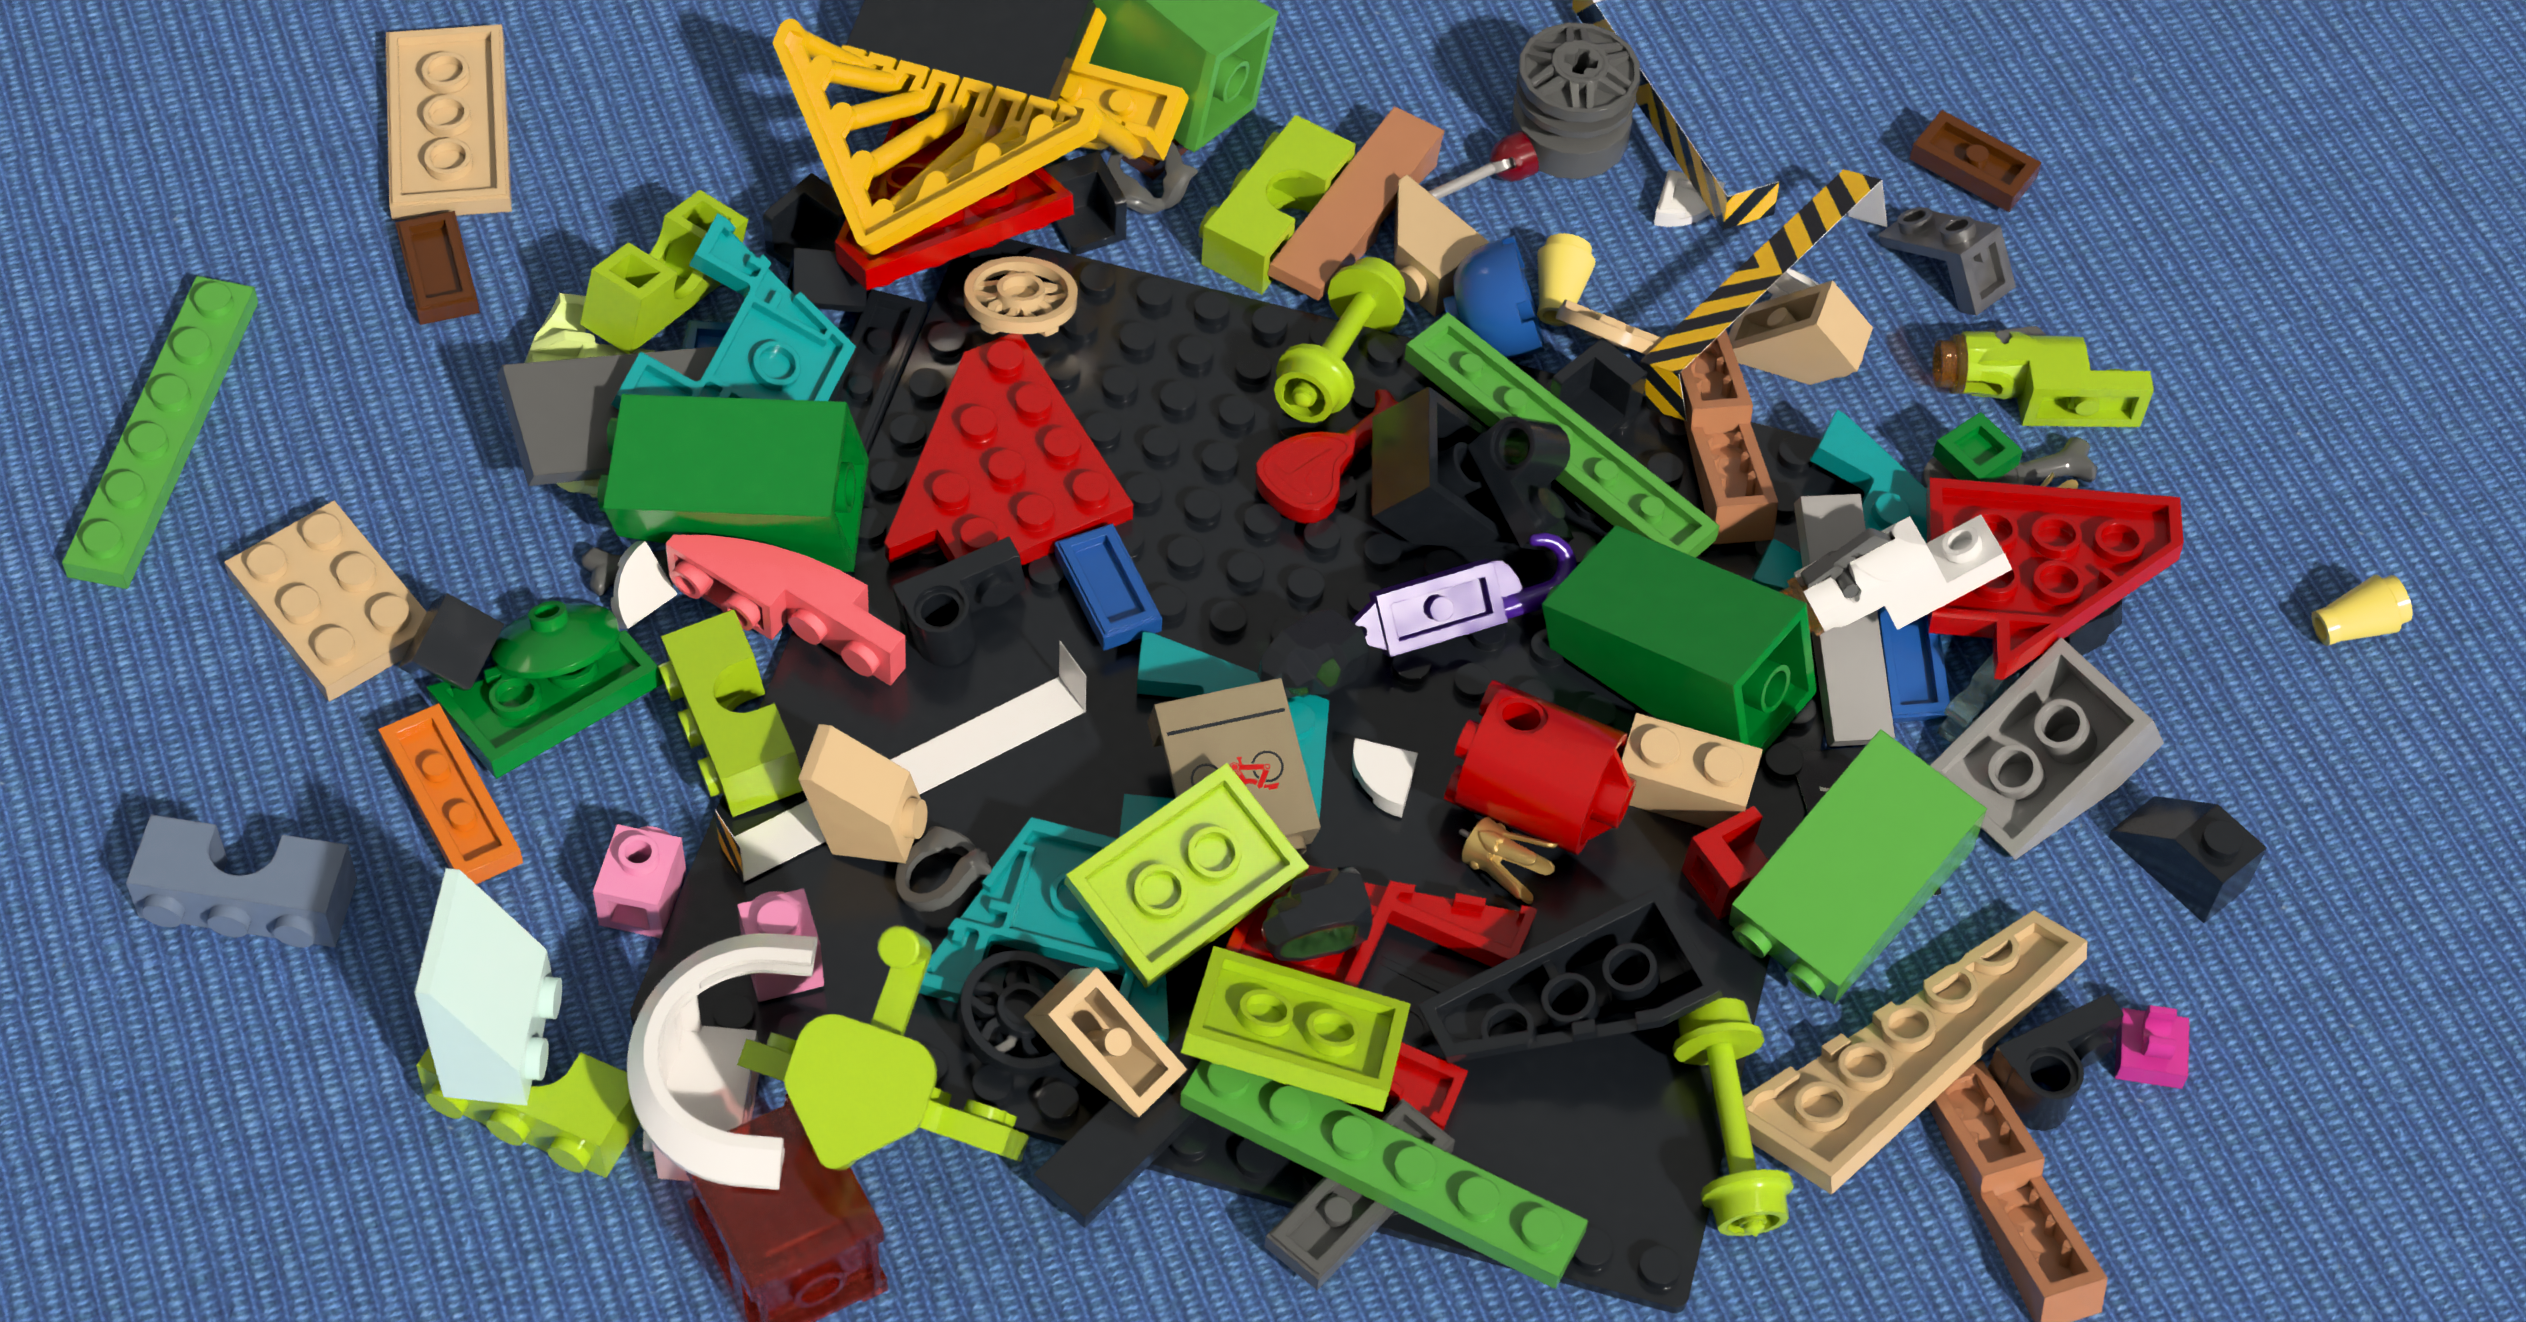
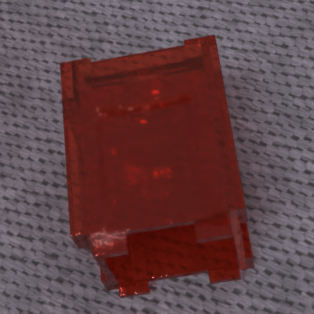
[685,1094,888,1322]

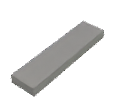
[1794,494,1895,747]

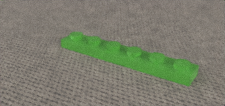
[62,276,258,589]
[1405,312,1720,558]
[1180,1059,1588,1289]

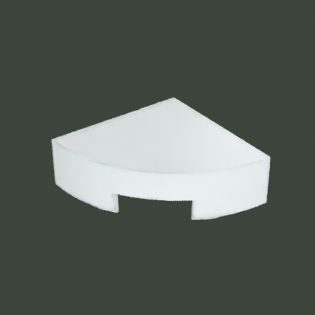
[1653,169,1725,227]
[611,541,677,629]
[1352,738,1418,818]

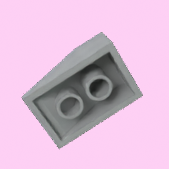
[1930,637,2164,860]

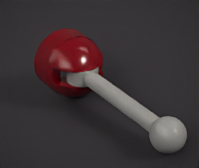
[1428,131,1539,199]

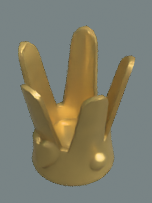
[1459,817,1557,904]

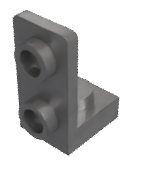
[1879,207,2016,316]

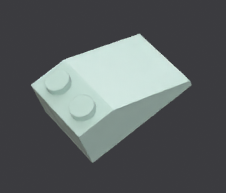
[415,868,562,1106]

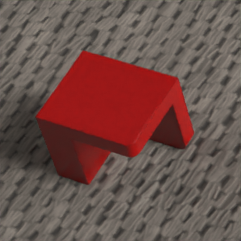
[1681,806,1769,920]

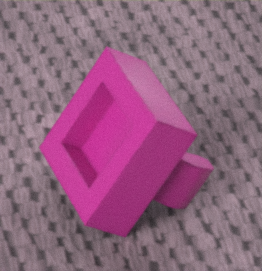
[2115,1005,2189,1089]

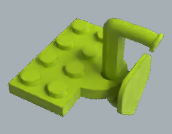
[737,926,1030,1171]

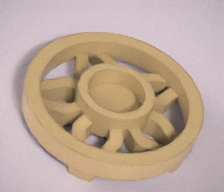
[964,256,1077,336]
[1555,299,1663,355]

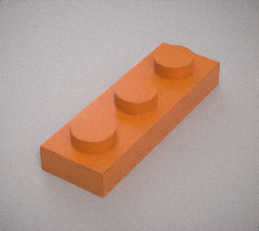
[378,703,523,884]

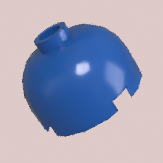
[1443,235,1545,359]

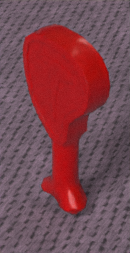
[1255,389,1399,524]

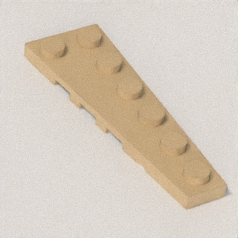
[1743,910,2088,1195]

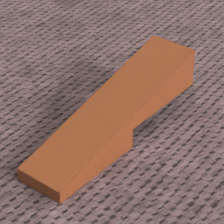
[1268,106,1444,301]
[1667,330,1778,545]
[1928,1060,2108,1322]

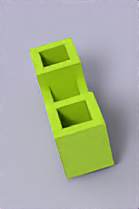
[1199,115,1355,295]
[580,190,748,354]
[658,609,803,817]
[416,1046,640,1178]

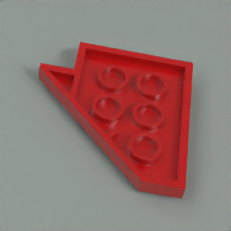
[835,116,1074,290]
[884,333,1134,565]
[1926,477,2184,680]

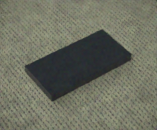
[846,0,1096,102]

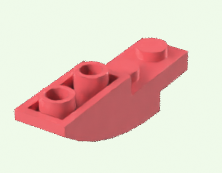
[666,535,906,686]

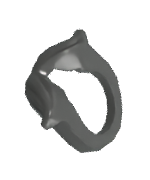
[1107,142,1198,214]
[896,826,992,912]

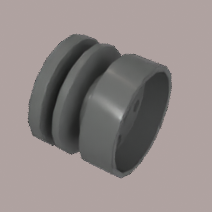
[1510,22,1640,179]

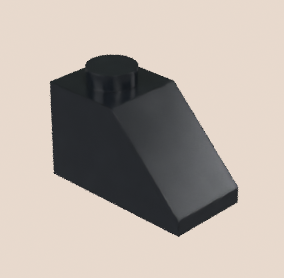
[2108,796,2267,923]

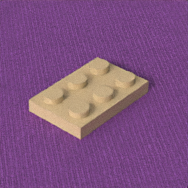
[224,500,427,702]

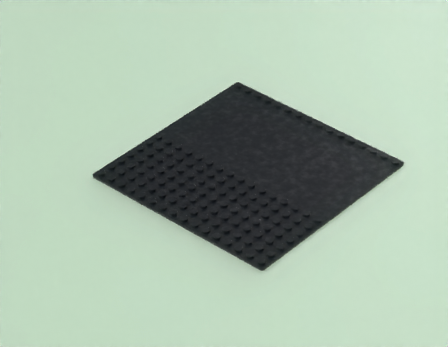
[630,238,1865,1313]

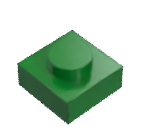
[1932,412,2023,482]

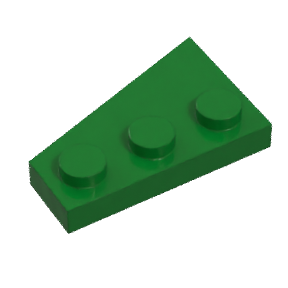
[426,630,663,779]

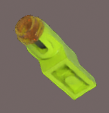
[1932,326,2154,427]

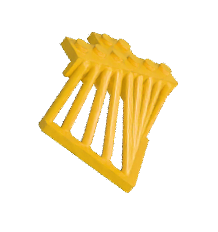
[772,8,1189,255]

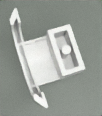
[627,933,818,1190]

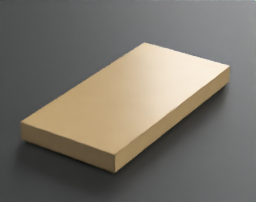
[386,24,512,221]

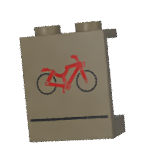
[1147,678,1321,855]

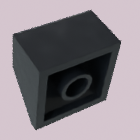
[1371,387,1510,548]

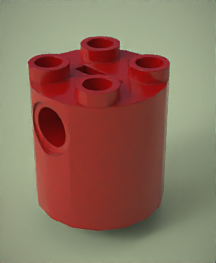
[1444,679,1637,855]

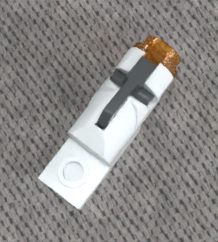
[1779,514,2012,637]

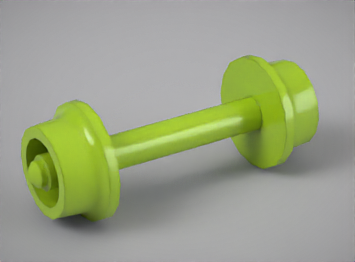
[1274,257,1406,423]
[1673,998,1794,1237]

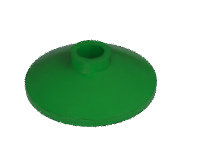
[491,601,619,679]

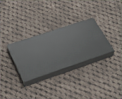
[497,346,719,486]

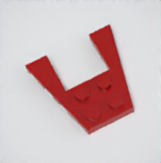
[1225,865,1538,1130]

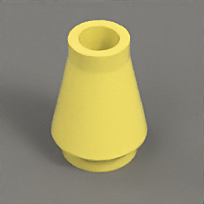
[1537,233,1596,326]
[2312,575,2413,646]

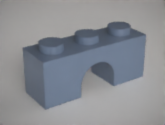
[126,815,357,948]

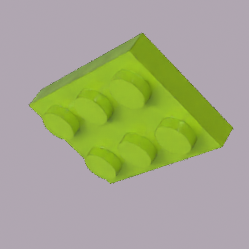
[1064,763,1309,988]
[1181,946,1411,1112]

